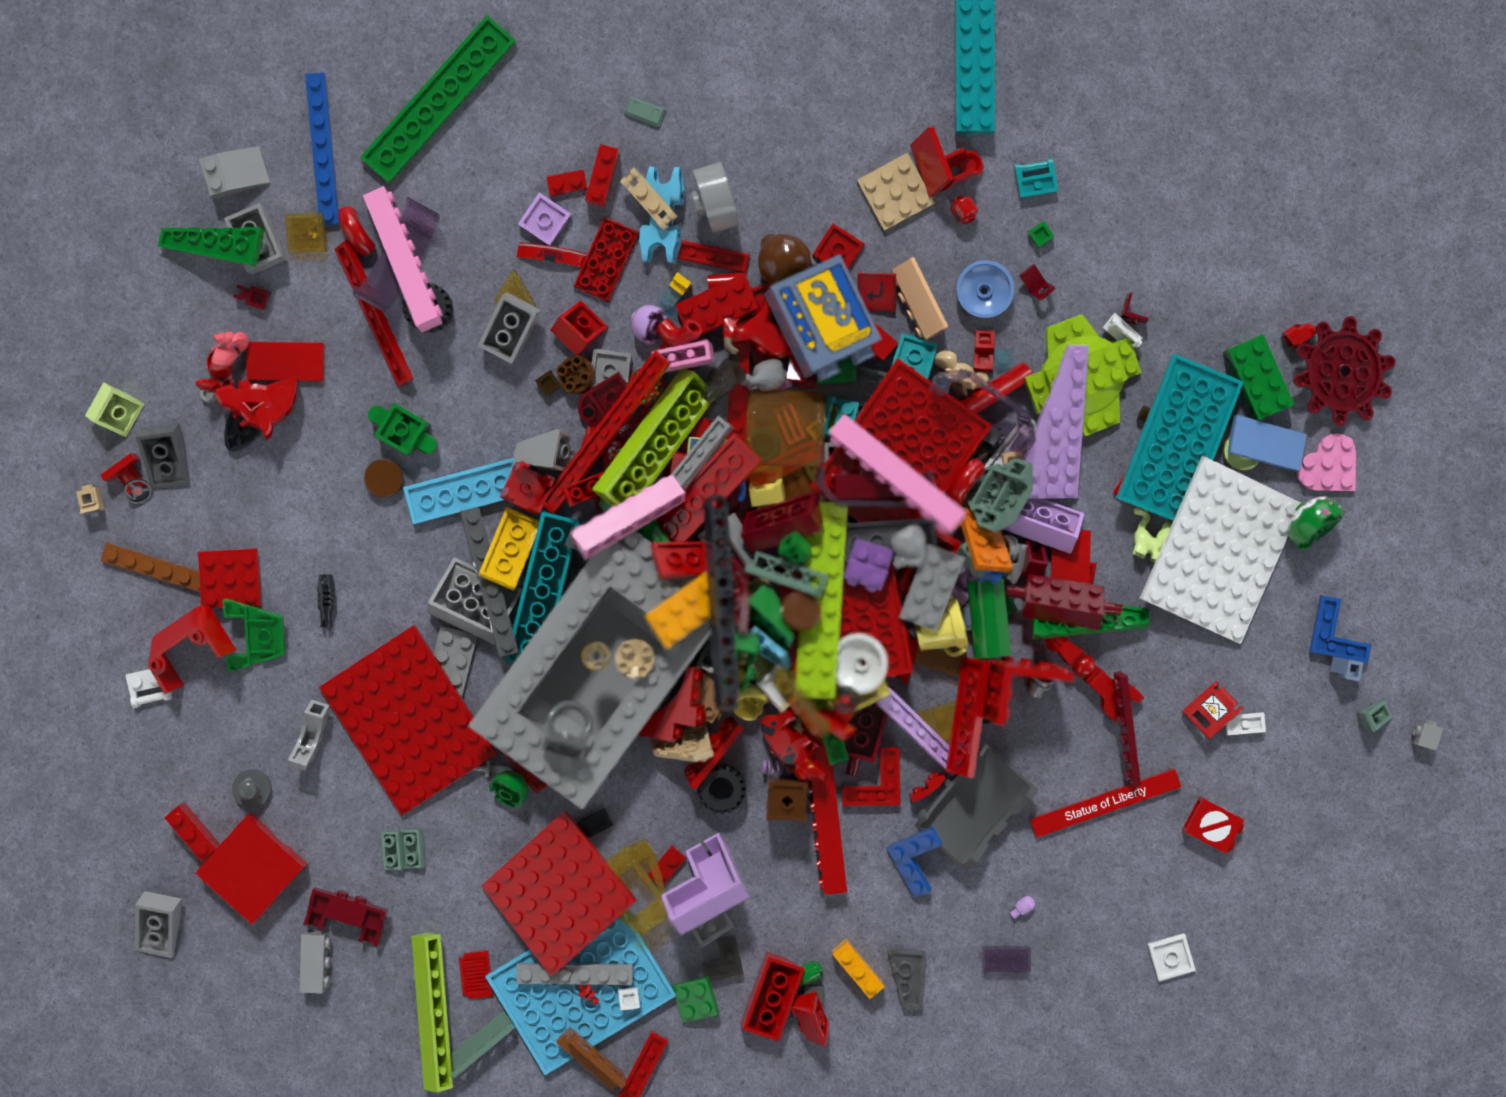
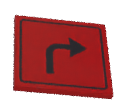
[857,273,896,312]

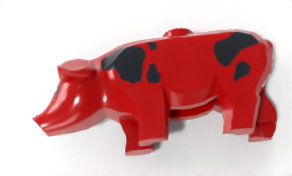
[760,704,827,782]

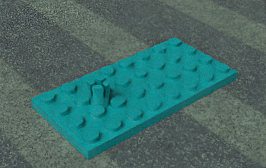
[1116,353,1244,521]

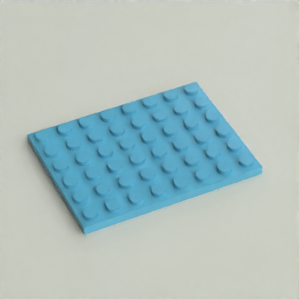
[485,911,676,1075]

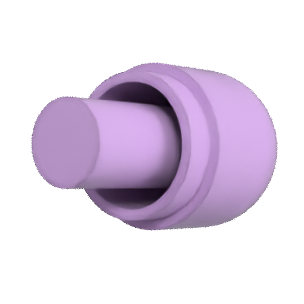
[1010,896,1035,919]

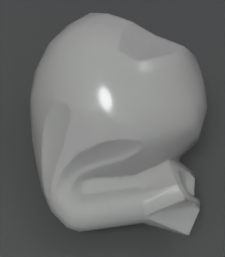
[740,359,787,392]
[891,525,926,569]

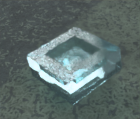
[993,348,1013,369]

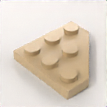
[651,723,714,762]

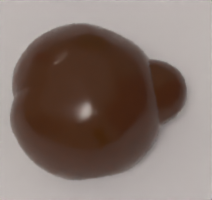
[758,234,811,285]

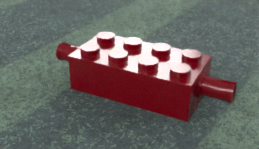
[1005,573,1123,630]
[844,685,895,777]

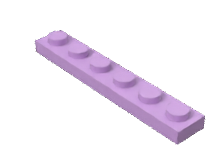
[875,687,954,776]

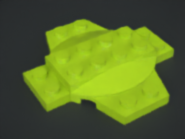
[1023,314,1142,436]

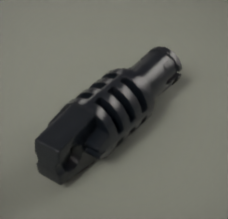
[317,574,335,628]

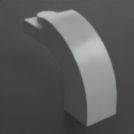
[287,700,330,771]

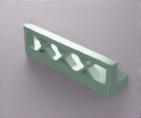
[744,552,828,598]
[450,1009,515,1078]

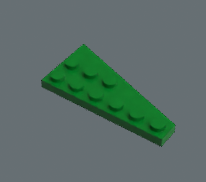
[1033,605,1149,639]

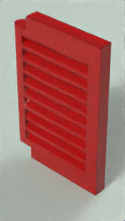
[459,950,494,999]

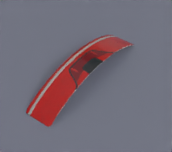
[516,242,586,267]

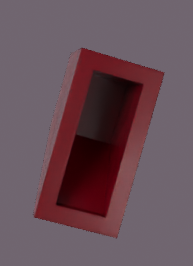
[1022,538,1048,578]

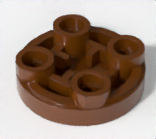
[556,355,595,394]
[364,459,403,498]
[781,592,821,631]

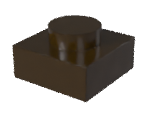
[535,370,562,397]

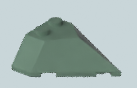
[966,458,1033,532]

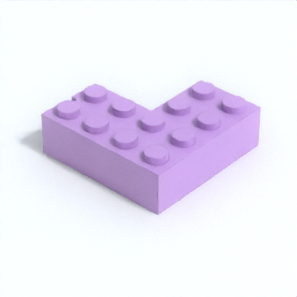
[661,833,750,935]

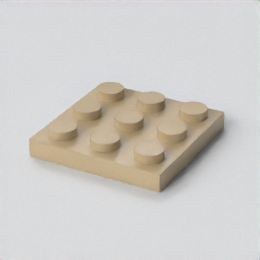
[857,153,935,231]

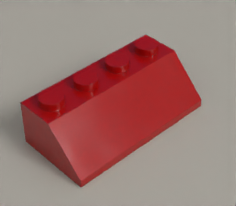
[740,951,805,1042]

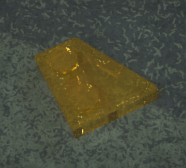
[494,270,537,307]

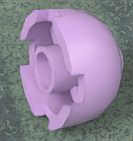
[631,305,667,345]

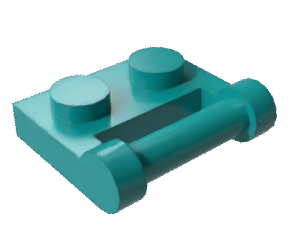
[1014,158,1059,199]
[817,396,860,437]

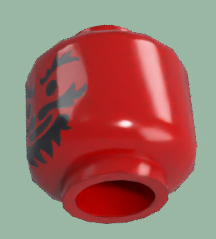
[950,195,978,225]

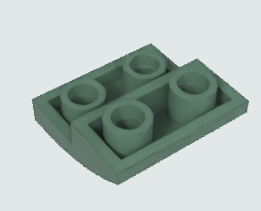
[381,829,425,870]

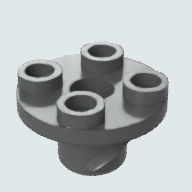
[232,769,271,808]

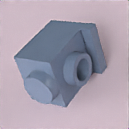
[1330,656,1364,681]

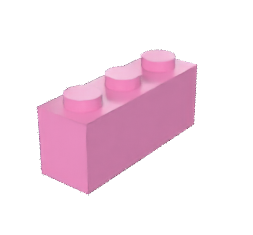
[651,340,715,373]

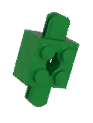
[368,403,438,457]

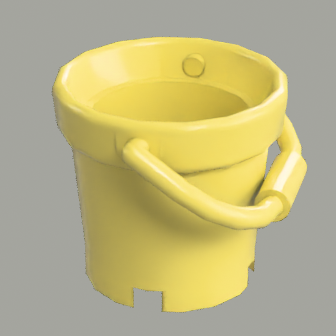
[914,595,968,657]

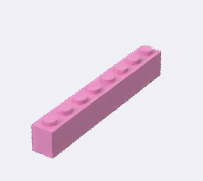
[363,186,443,333]
[829,414,966,535]

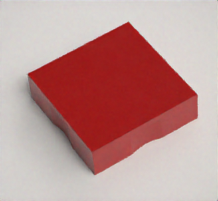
[195,813,308,924]

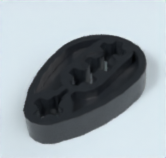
[224,412,262,452]

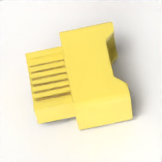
[748,478,786,509]

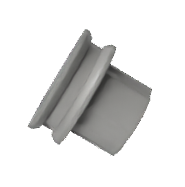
[1026,676,1054,698]

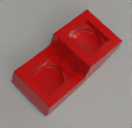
[973,329,995,372]

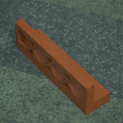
[556,1027,626,1091]

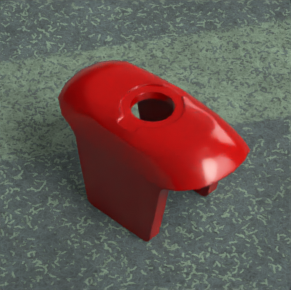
[942,148,983,190]

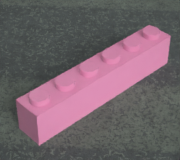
[572,475,685,559]

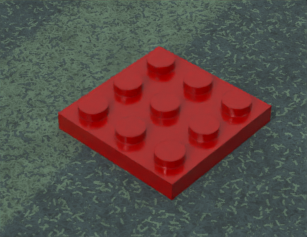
[198,548,261,609]

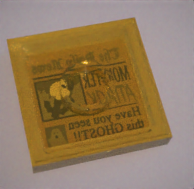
[285,213,327,253]

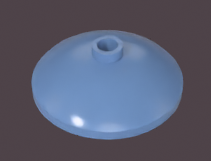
[956,260,1014,318]

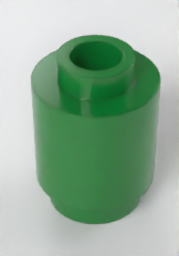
[799,960,823,986]

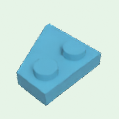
[750,626,792,670]

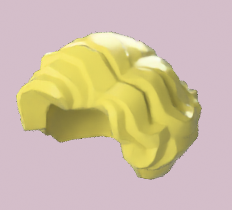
[733,684,770,721]

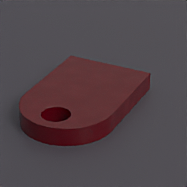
[578,371,628,427]

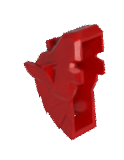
[215,376,298,440]

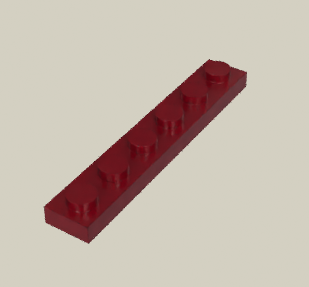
[1112,671,1141,787]

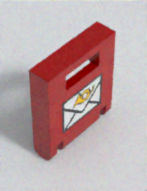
[1182,681,1244,740]

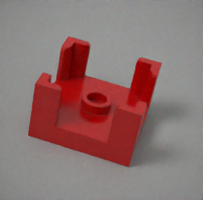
[500,461,555,514]

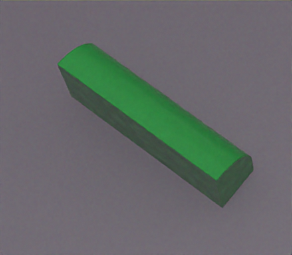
[967,578,1011,659]

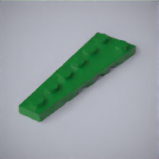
[158,227,265,267]

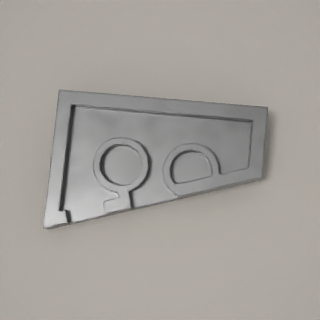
[887,948,926,1009]

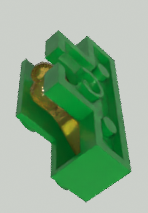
[722,631,761,693]

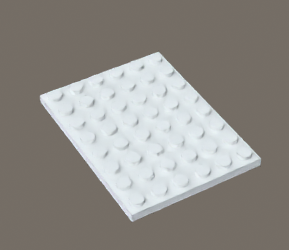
[1140,457,1301,644]

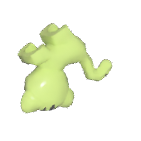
[1133,507,1172,564]

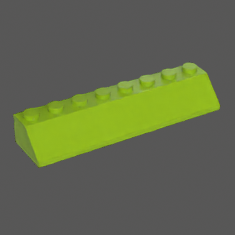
[592,369,717,507]

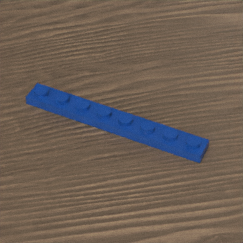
[305,72,340,227]

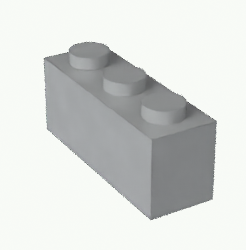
[299,932,331,994]

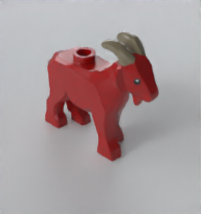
[722,296,793,359]

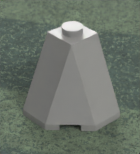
[513,429,575,472]

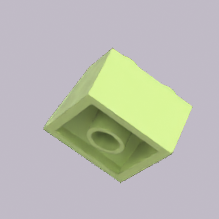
[85,382,144,437]

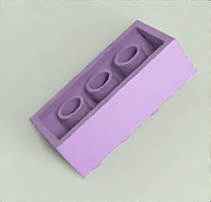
[1003,499,1084,554]

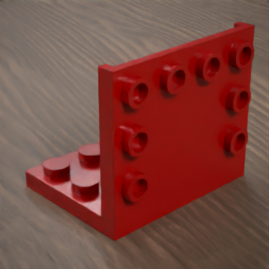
[983,656,1074,725]

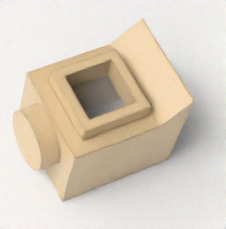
[76,485,105,514]

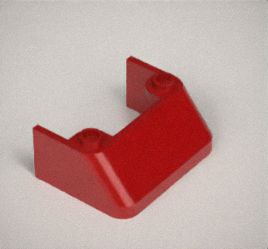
[148,605,237,694]

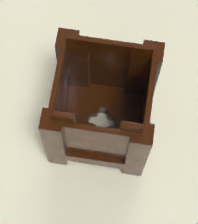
[767,776,808,822]

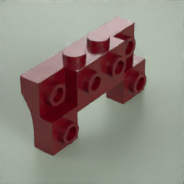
[303,887,388,947]

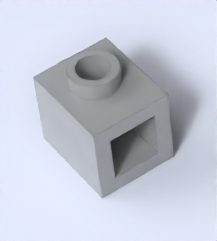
[1412,720,1443,751]

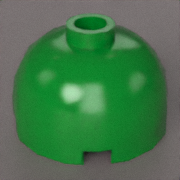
[489,770,529,808]

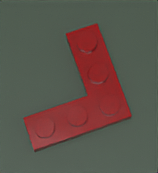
[842,747,900,806]

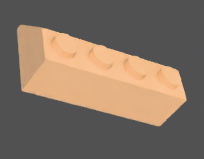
[891,257,948,340]

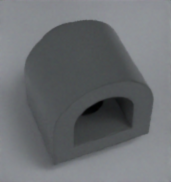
[982,423,1006,449]

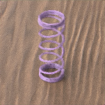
[762,760,791,777]

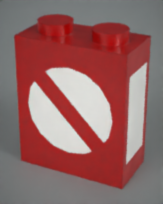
[1182,796,1244,854]

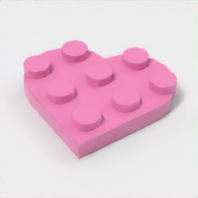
[1296,433,1356,491]

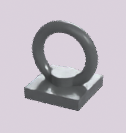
[541,701,593,760]

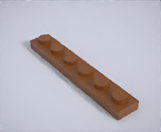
[101,543,200,592]

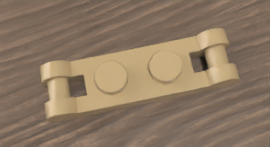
[620,167,678,230]

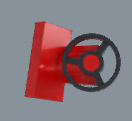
[100,453,152,504]
[813,686,860,740]

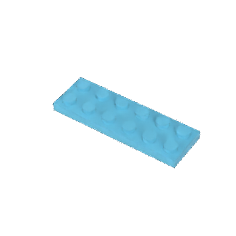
[403,458,515,524]

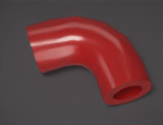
[338,206,375,257]
[655,318,702,347]
[946,459,985,508]

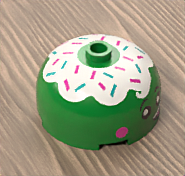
[1288,497,1346,551]

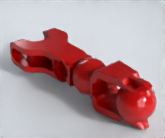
[1044,636,1144,724]

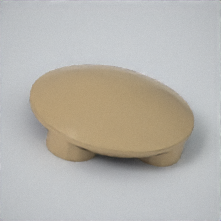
[615,639,655,679]

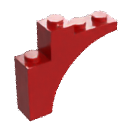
[637,665,706,742]

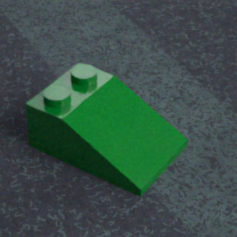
[748,585,793,652]

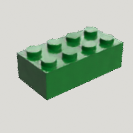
[1223,334,1295,421]

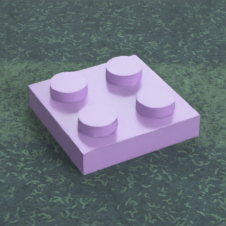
[518,193,571,246]

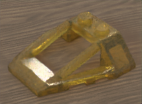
[607,839,669,936]

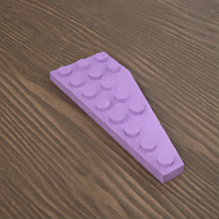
[1022,345,1089,499]

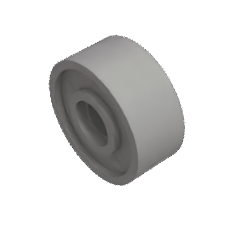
[691,162,740,234]

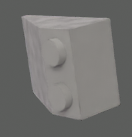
[199,146,271,200]
[135,891,182,958]

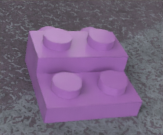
[844,538,894,592]

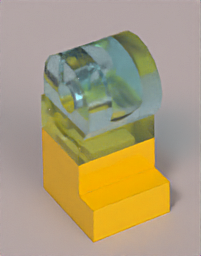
[658,272,692,312]

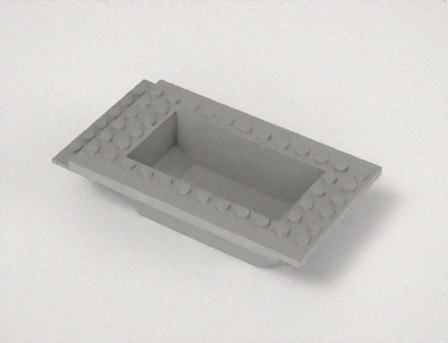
[469,531,721,809]

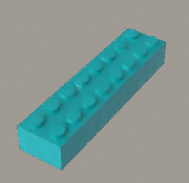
[954,0,995,136]
[505,512,582,664]

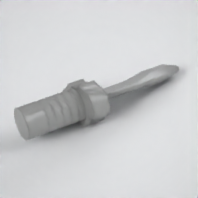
[472,760,512,777]

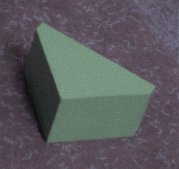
[1357,700,1392,732]

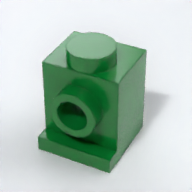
[779,531,811,565]

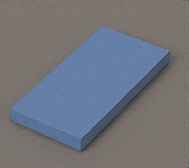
[1227,415,1307,472]

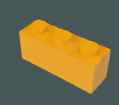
[832,938,885,999]

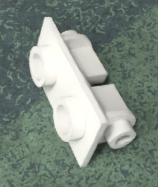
[1102,313,1143,348]

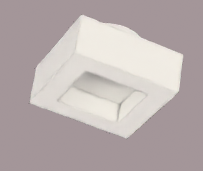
[618,987,640,1010]

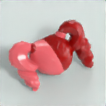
[195,332,249,393]

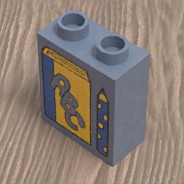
[764,255,881,382]

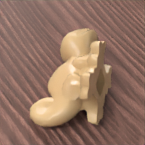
[934,350,989,398]

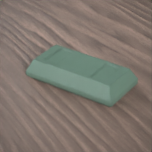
[624,97,666,128]

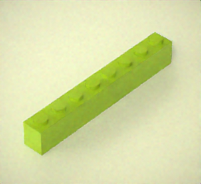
[411,932,453,1093]

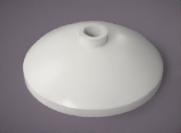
[837,634,887,694]

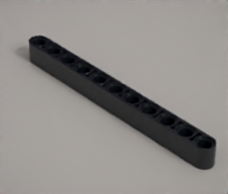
[703,495,739,712]

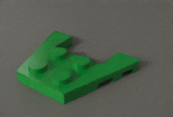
[223,599,286,672]

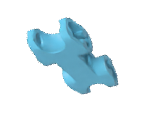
[639,167,685,263]

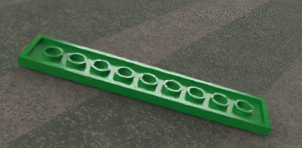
[360,15,516,184]

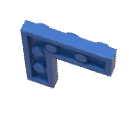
[1309,595,1372,663]
[886,827,943,898]

